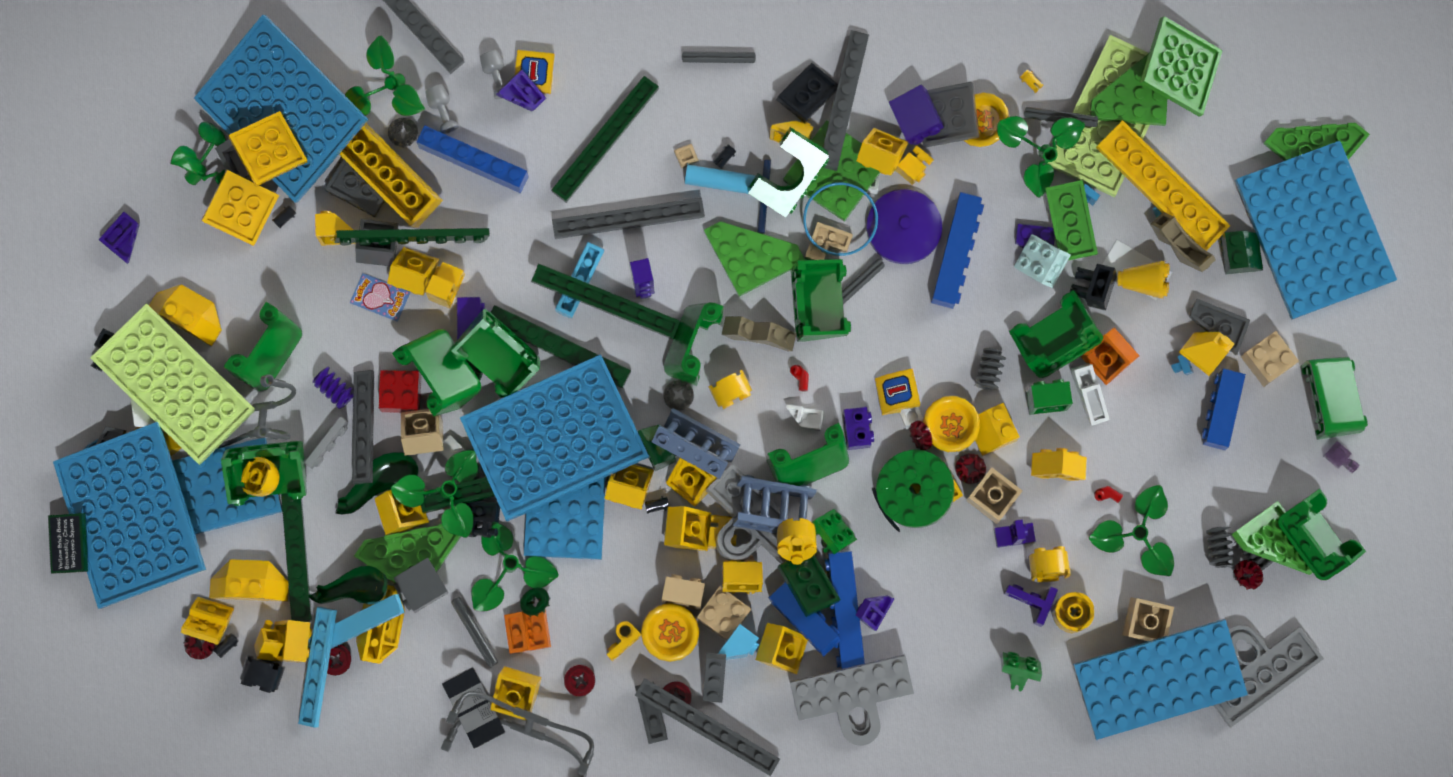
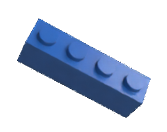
[1201,368,1246,450]
[768,582,841,657]

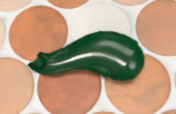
[335,452,419,515]
[308,566,388,604]

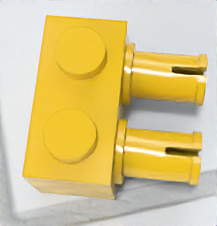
[722,560,763,594]

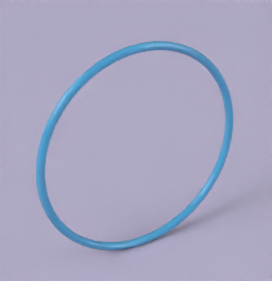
[803,182,878,256]

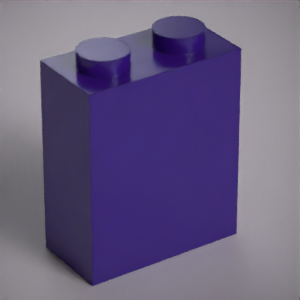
[889,84,944,145]

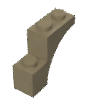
[1150,212,1216,272]
[721,316,796,352]

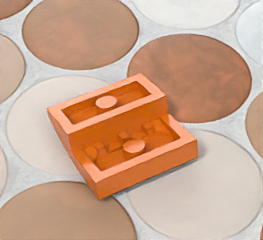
[504,609,551,654]

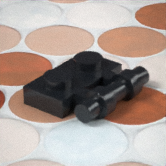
[466,502,500,538]

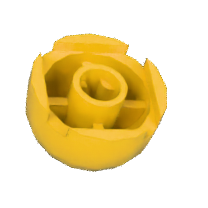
[241,457,280,497]

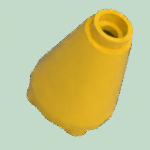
[1118,261,1170,299]

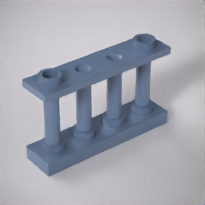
[652,408,741,479]
[733,475,817,534]

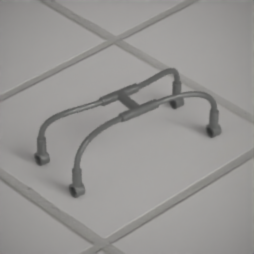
[218,375,296,448]
[441,691,594,777]

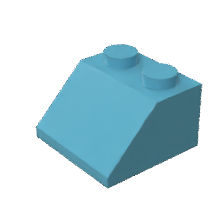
[718,624,760,660]

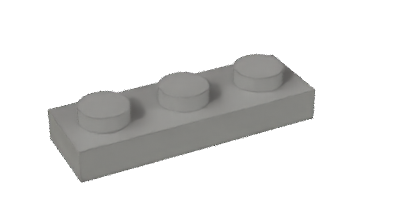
[305,417,348,469]

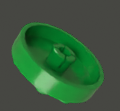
[876,450,955,528]

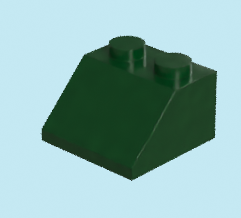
[1220,231,1263,275]
[638,424,676,472]

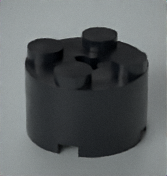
[240,655,285,693]

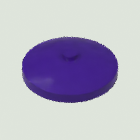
[866,189,942,264]

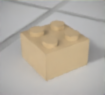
[1241,331,1299,387]
[401,409,444,456]
[966,468,1022,524]
[662,574,705,611]
[697,586,751,642]
[1122,597,1174,641]

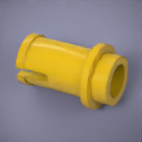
[1020,70,1044,93]

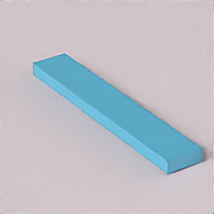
[307,594,405,659]
[298,607,337,728]

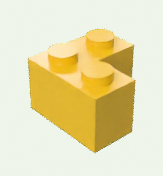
[424,262,465,309]
[1031,448,1087,481]

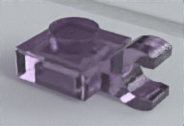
[1323,441,1360,473]

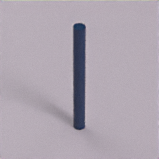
[757,160,771,234]

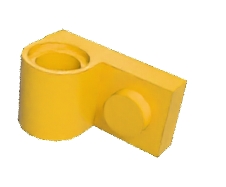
[606,621,642,662]

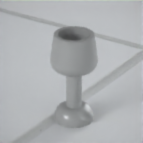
[480,50,504,99]
[425,85,459,134]

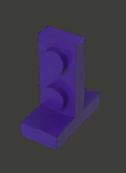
[994,519,1036,548]
[1004,584,1058,627]

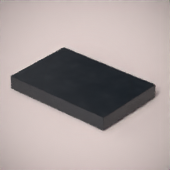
[776,63,838,123]

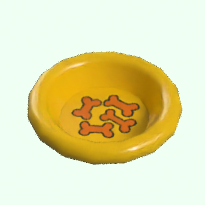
[963,92,1009,147]
[923,396,980,452]
[641,603,699,662]

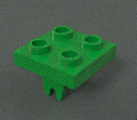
[812,509,857,554]
[1001,652,1042,692]

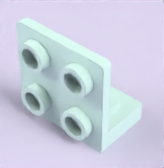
[1014,234,1071,288]

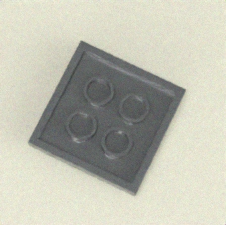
[923,82,979,148]

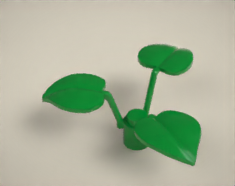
[345,35,425,116]
[997,116,1085,198]
[170,121,226,185]
[391,450,478,538]
[1089,485,1174,577]
[471,523,559,612]

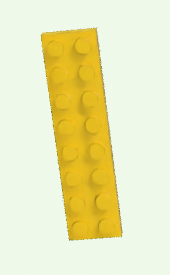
[1095,120,1230,251]

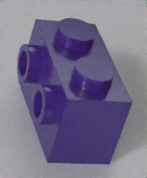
[843,407,874,450]

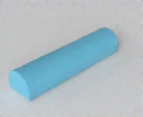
[685,165,756,194]
[555,242,605,318]

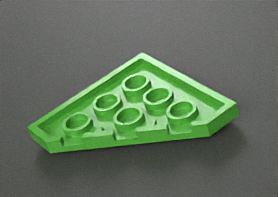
[1090,53,1167,126]
[1264,123,1370,161]
[704,221,805,297]
[1232,501,1313,575]
[354,524,461,583]

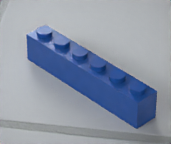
[416,125,529,194]
[931,192,984,309]
[825,551,865,669]

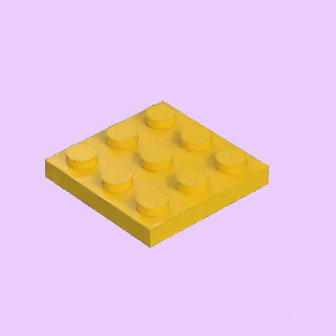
[228,111,308,187]
[201,169,279,246]

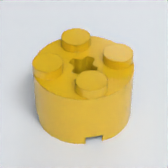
[708,370,752,409]
[777,518,817,565]
[1029,546,1070,582]
[1052,592,1094,633]

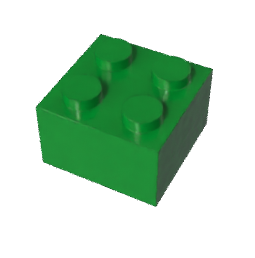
[1026,379,1073,415]

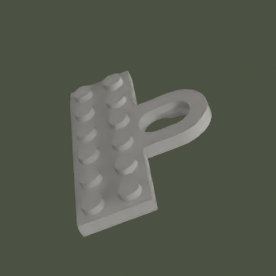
[706,464,789,564]
[1213,625,1324,728]
[790,654,914,746]

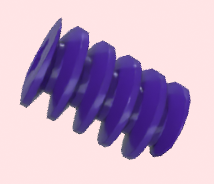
[312,366,353,409]

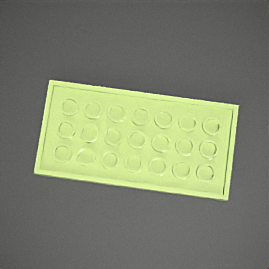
[1047,35,1150,198]
[90,303,255,465]

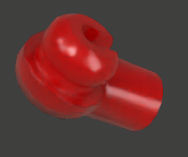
[790,365,809,392]
[1094,486,1123,503]

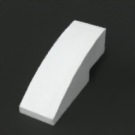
[1071,363,1110,426]

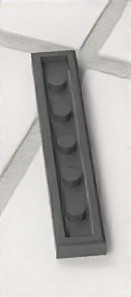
[352,370,374,484]

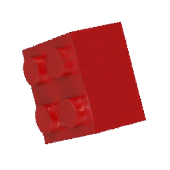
[379,370,421,413]

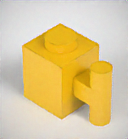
[896,145,934,185]
[708,515,737,549]
[254,620,283,661]

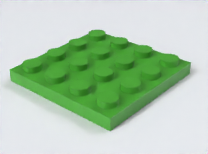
[1140,16,1223,117]
[783,120,880,222]

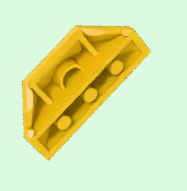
[149,284,222,346]
[209,559,289,602]
[356,585,405,664]

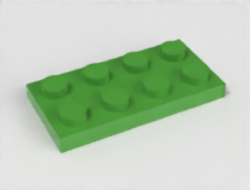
[1045,180,1098,260]

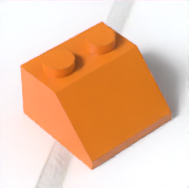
[1081,327,1140,385]

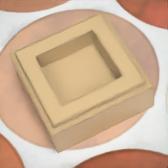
[674,144,699,169]

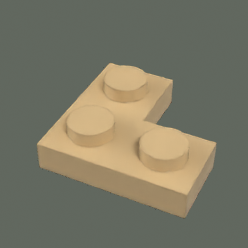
[805,222,853,260]

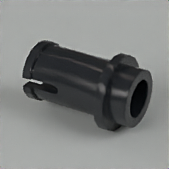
[713,144,736,169]
[272,205,296,229]
[645,496,670,514]
[213,633,239,658]

